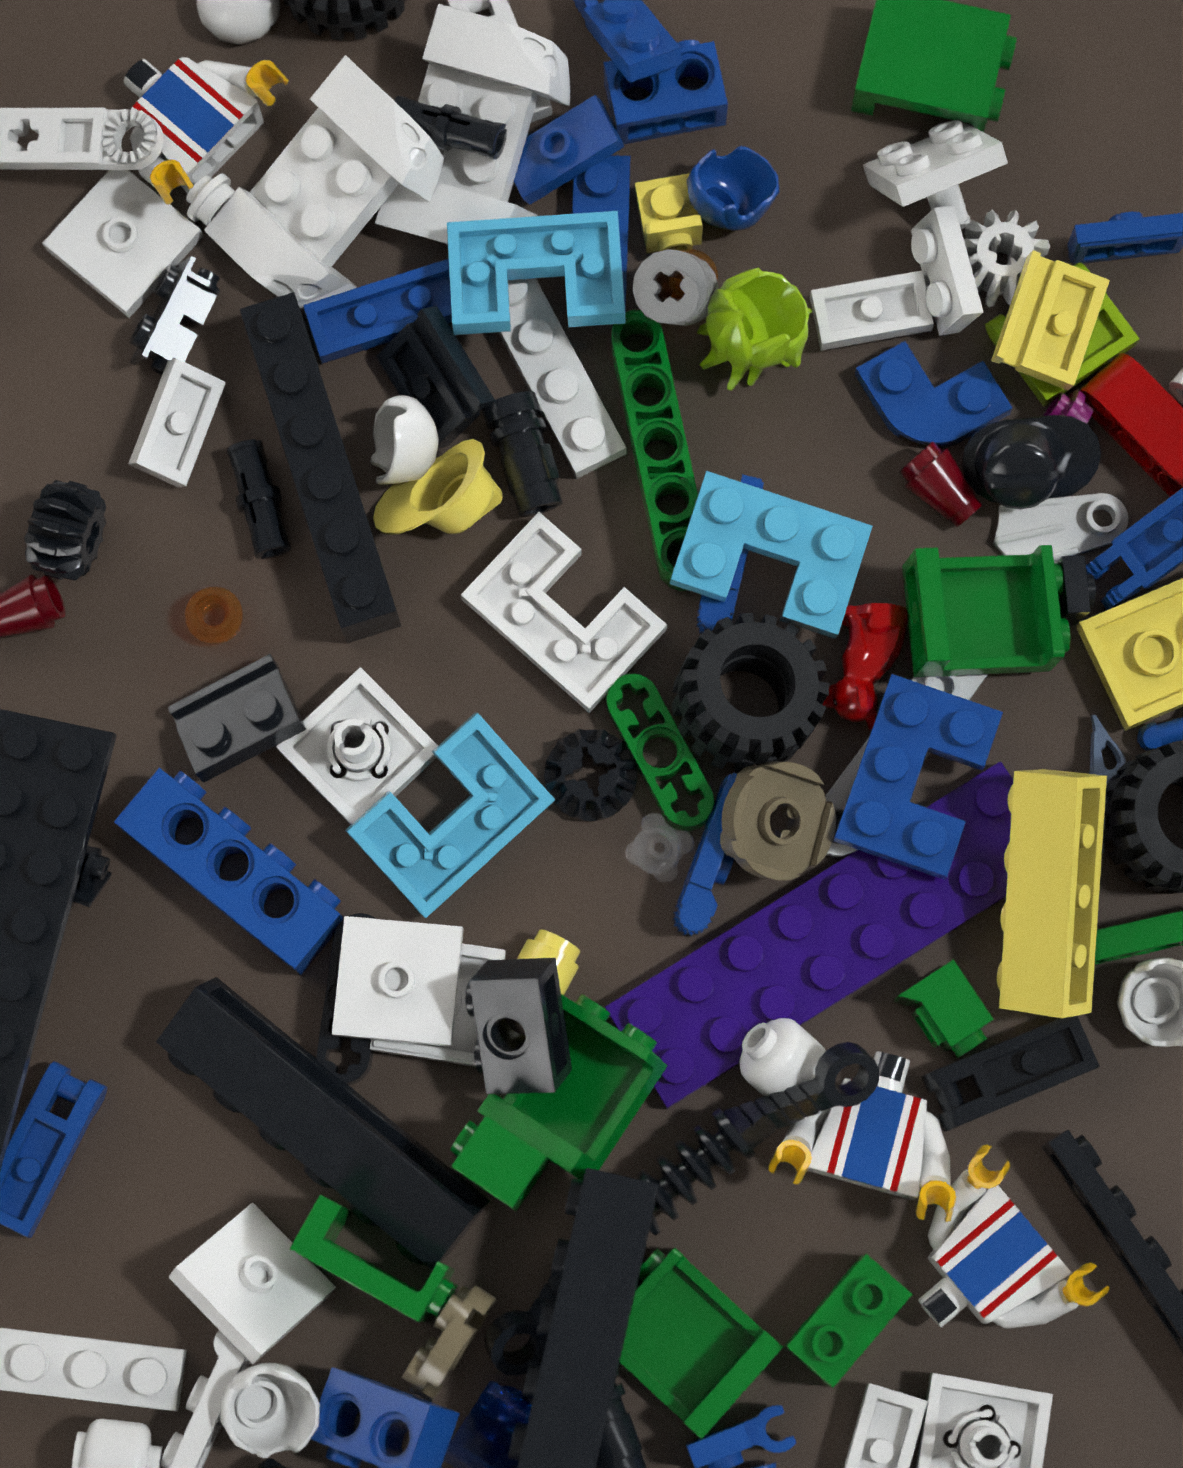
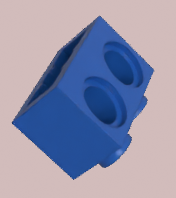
[604,40,728,144]
[311,1367,460,1468]

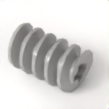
[633,249,719,326]

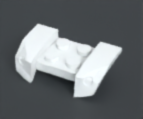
[375,4,570,244]
[204,55,444,309]

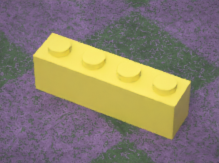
[997,769,1107,1018]

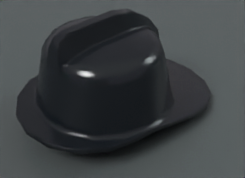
[962,415,1101,510]

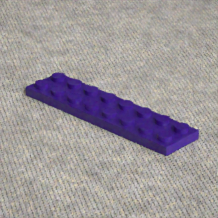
[605,761,1014,1109]

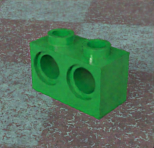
[450,1115,550,1212]
[783,1254,913,1388]

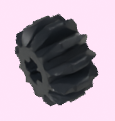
[24,480,107,581]

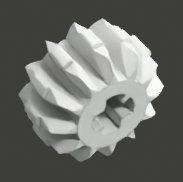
[964,209,1050,308]

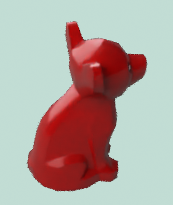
[822,603,908,730]

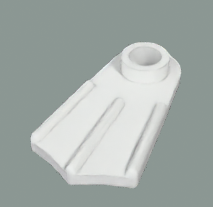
[993,493,1128,562]

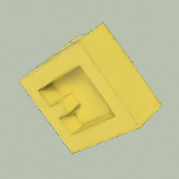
[635,173,703,254]

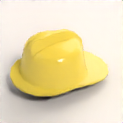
[373,439,503,534]

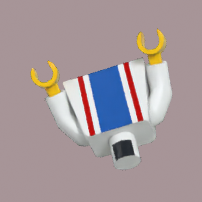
[124,57,289,205]
[768,1051,956,1222]
[918,1145,1109,1329]

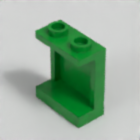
[851,0,1017,132]
[902,545,1071,677]
[477,994,668,1180]
[290,1195,458,1322]
[620,1247,783,1439]

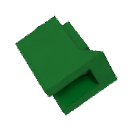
[893,959,994,1058]

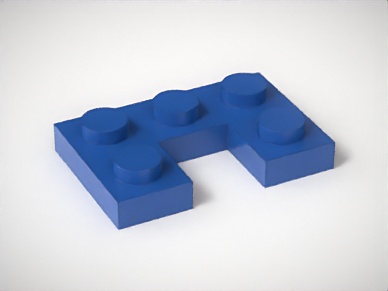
[833,674,1003,880]

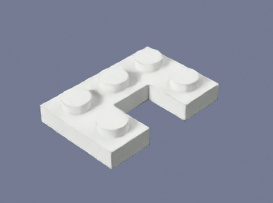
[461,512,667,713]

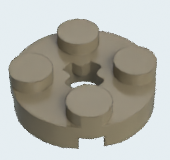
[720,761,836,881]
[402,1285,496,1403]

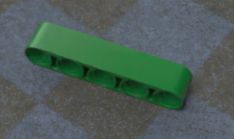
[612,310,698,591]

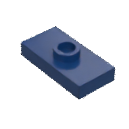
[514,95,625,205]
[1067,212,1183,264]

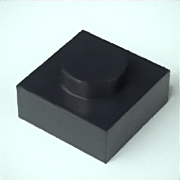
[1056,555,1096,626]

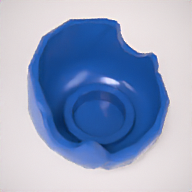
[687,146,780,231]

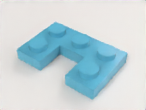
[447,211,626,335]
[669,471,873,639]
[345,713,555,918]

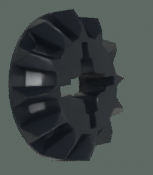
[544,729,637,821]

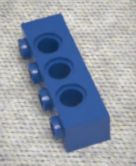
[114,767,344,975]

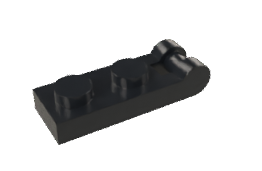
[921,1016,1100,1132]

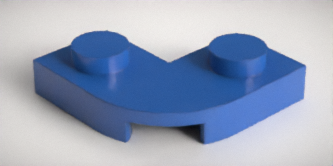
[855,341,1013,449]

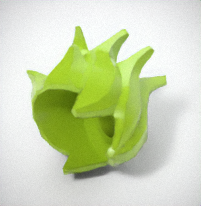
[697,267,812,391]

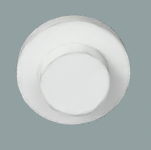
[186,173,235,226]

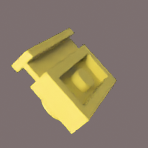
[991,250,1110,390]

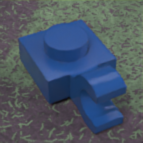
[685,1405,796,1468]

